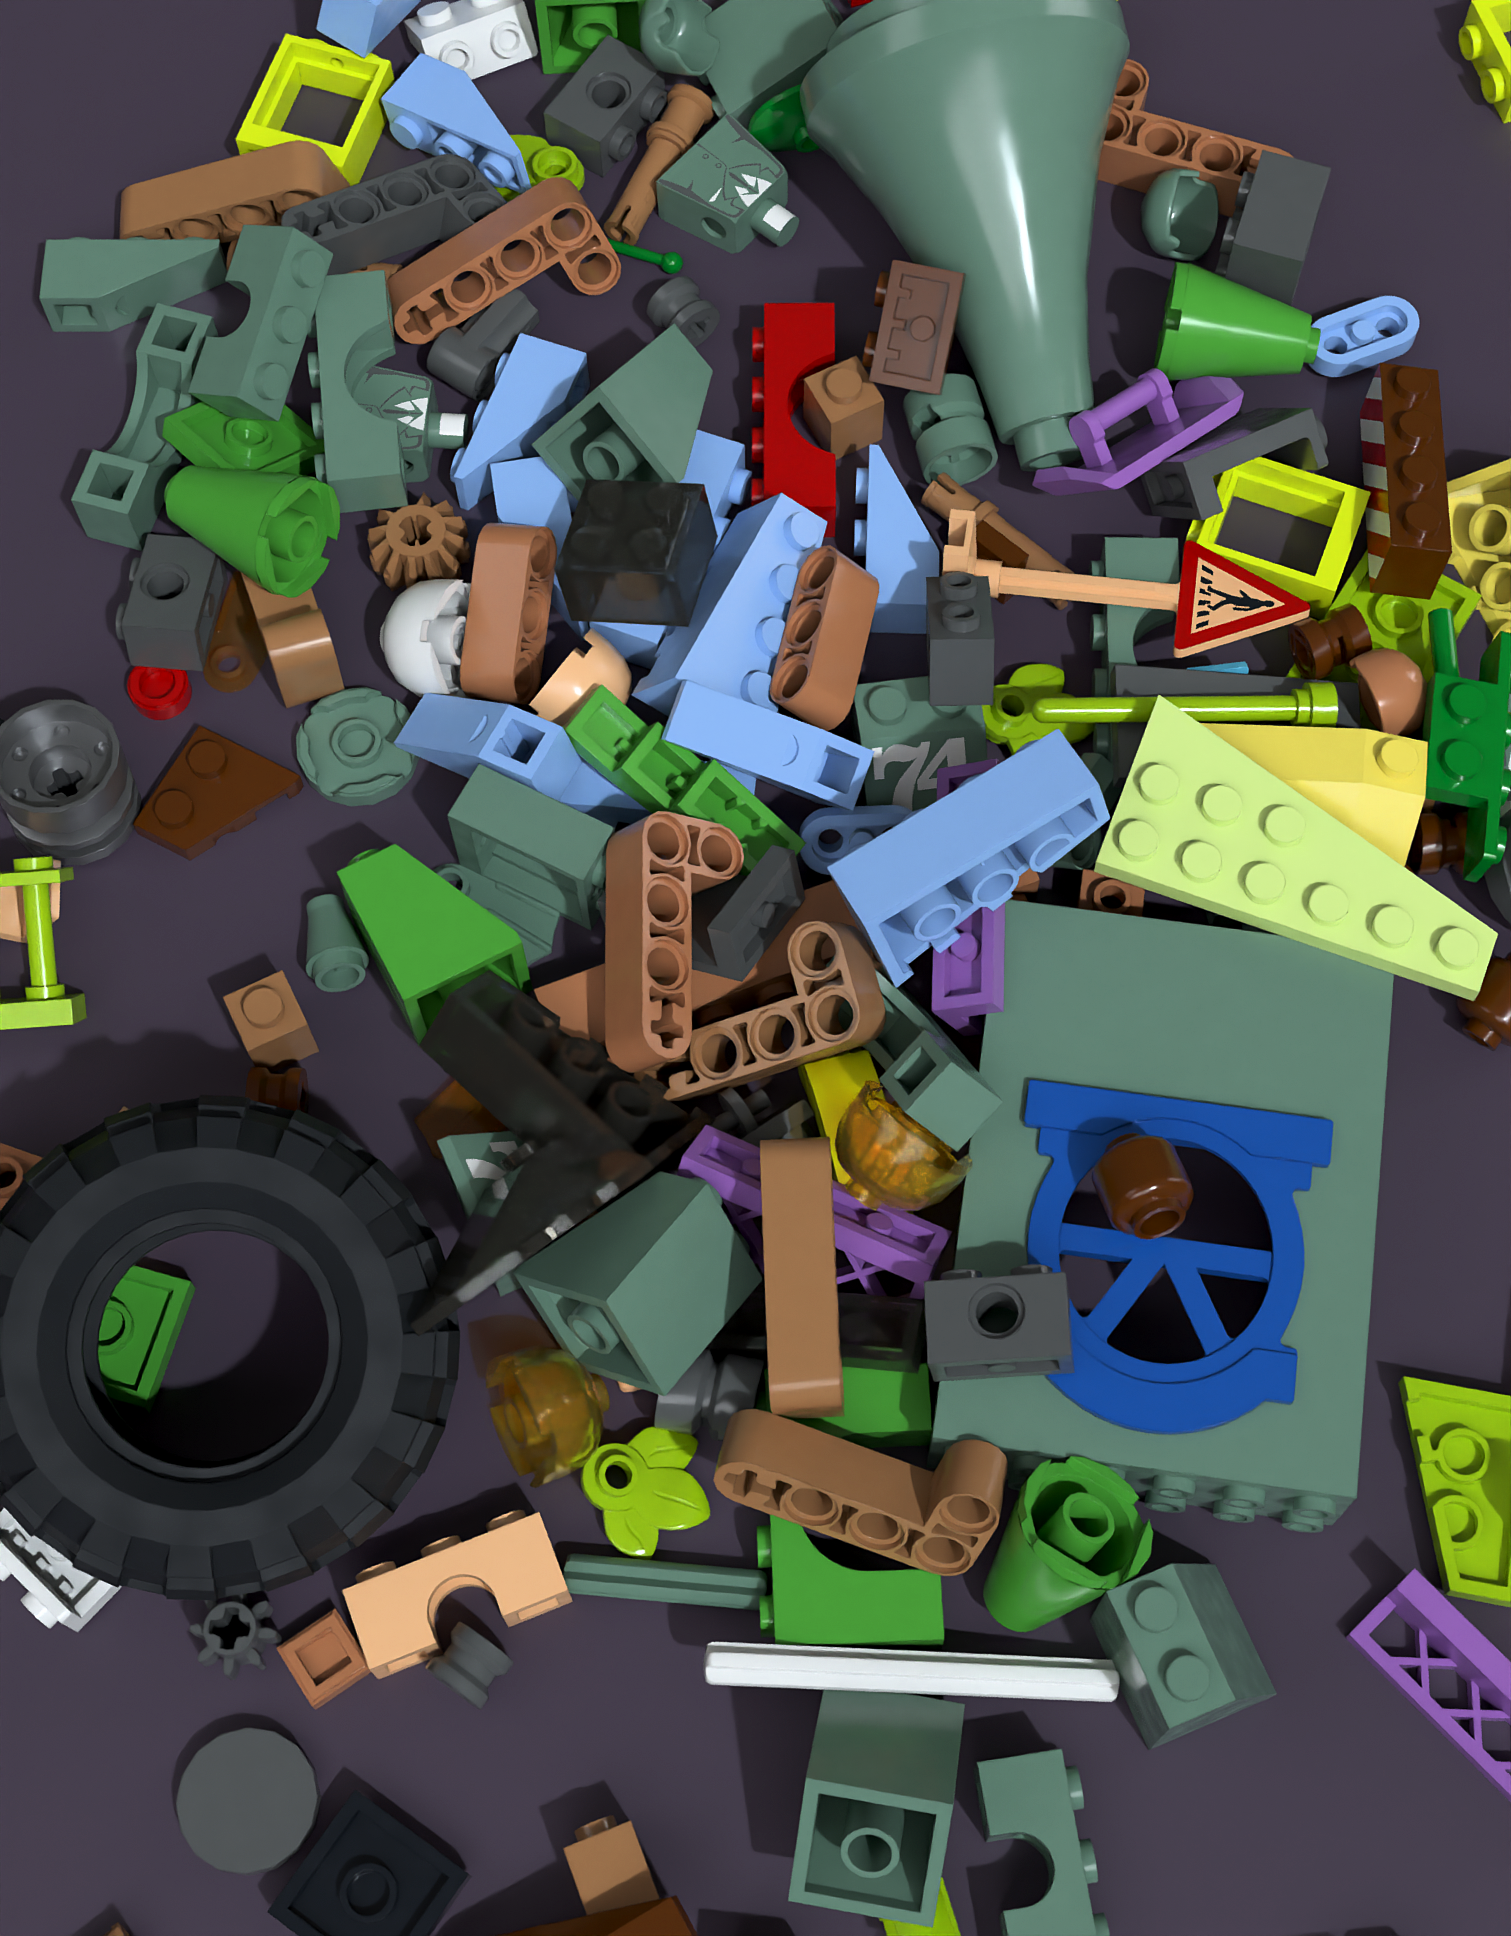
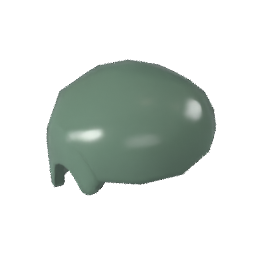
[639,0,719,77]
[1140,168,1219,261]

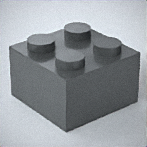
[1215,150,1331,306]

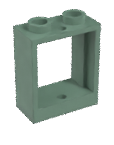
[447,764,615,930]

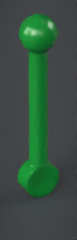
[607,238,683,274]

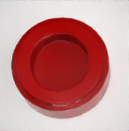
[127,666,192,720]

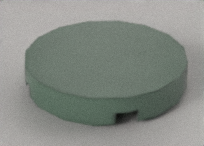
[296,687,420,807]

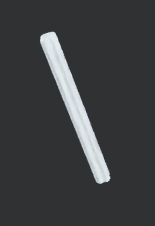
[703,1642,1120,1702]

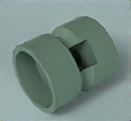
[902,373,998,486]

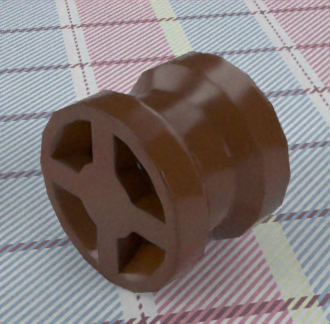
[245,1067,309,1114]

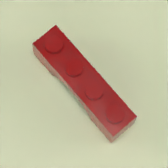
[752,303,836,537]

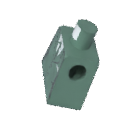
[656,113,799,254]
[353,366,469,483]

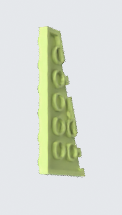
[1094,695,1498,1001]

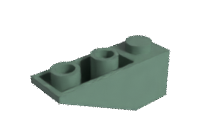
[39,237,228,332]

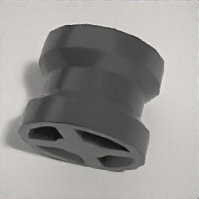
[646,276,720,348]
[425,1621,514,1710]

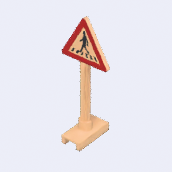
[942,509,1311,658]

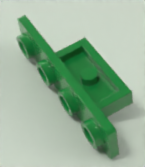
[1422,631,1511,882]

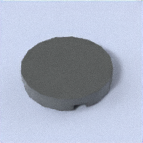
[176,1727,321,1876]

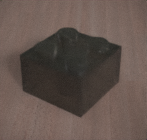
[554,479,718,627]

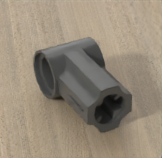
[427,289,540,402]

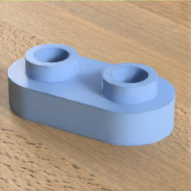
[1309,296,1419,377]
[799,805,912,875]

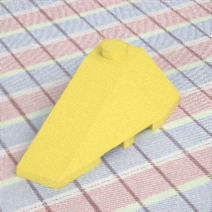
[1447,459,1511,640]
[1200,723,1428,867]

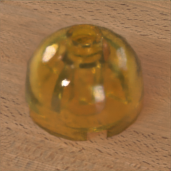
[835,1080,973,1211]
[486,1345,610,1488]

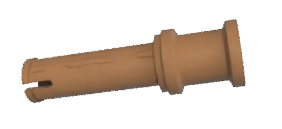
[604,84,715,246]

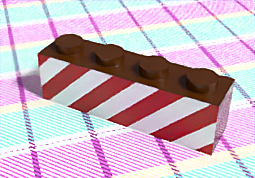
[1360,363,1452,600]

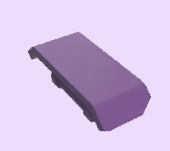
[1032,368,1244,496]

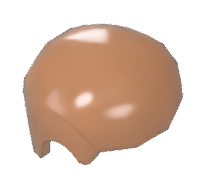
[1349,648,1427,737]

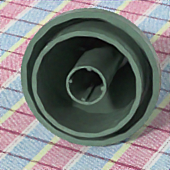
[799,0,1130,472]

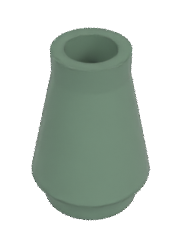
[306,894,369,992]

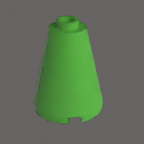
[1154,262,1321,381]
[164,465,340,598]
[983,1456,1153,1632]

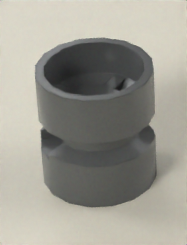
[654,1348,766,1442]

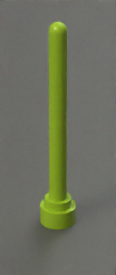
[1032,682,1338,728]

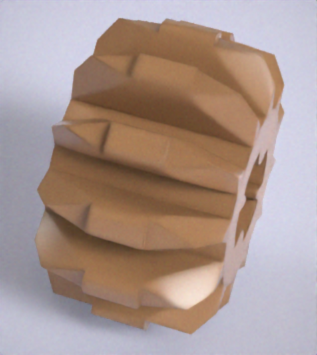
[367,492,471,592]

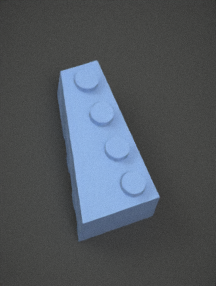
[632,493,827,716]
[827,729,1111,988]

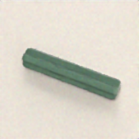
[563,1553,767,1610]

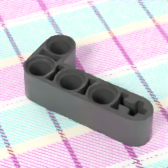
[281,154,507,276]

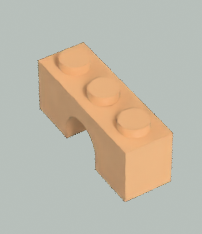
[342,1510,573,1680]

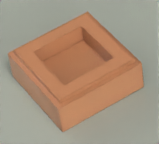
[276,1609,371,1710]

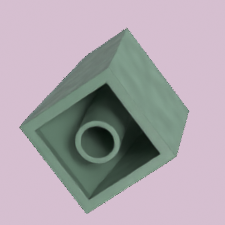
[698,0,844,131]
[531,323,713,538]
[514,1171,763,1396]
[1090,1563,1277,1750]
[788,1690,965,1928]

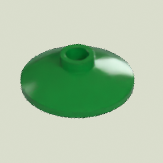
[748,84,819,153]

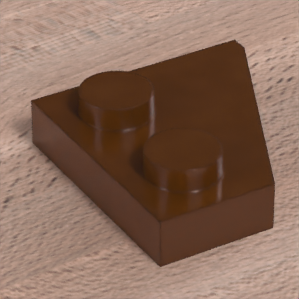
[133,725,304,861]

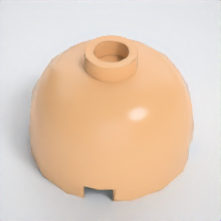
[529,628,632,727]

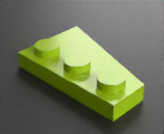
[1398,1376,1511,1608]

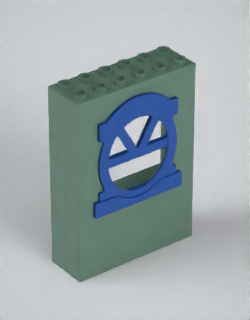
[926,899,1394,1533]

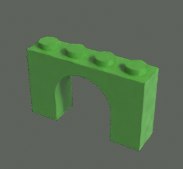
[755,1363,944,1651]

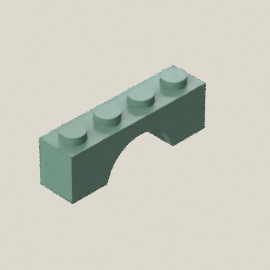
[308,270,408,513]
[71,303,219,551]
[1089,537,1180,763]
[825,955,1003,1152]

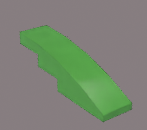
[563,684,806,876]

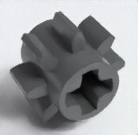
[189,1593,281,1680]

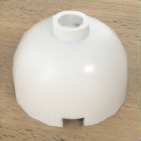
[380,579,471,699]

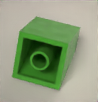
[535,0,646,74]
[337,844,533,1046]

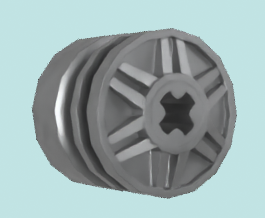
[0,699,141,865]

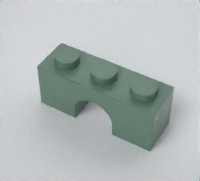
[188,225,333,421]
[973,1749,1110,1936]

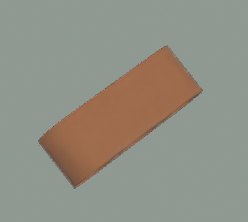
[460,522,557,704]
[770,545,879,731]

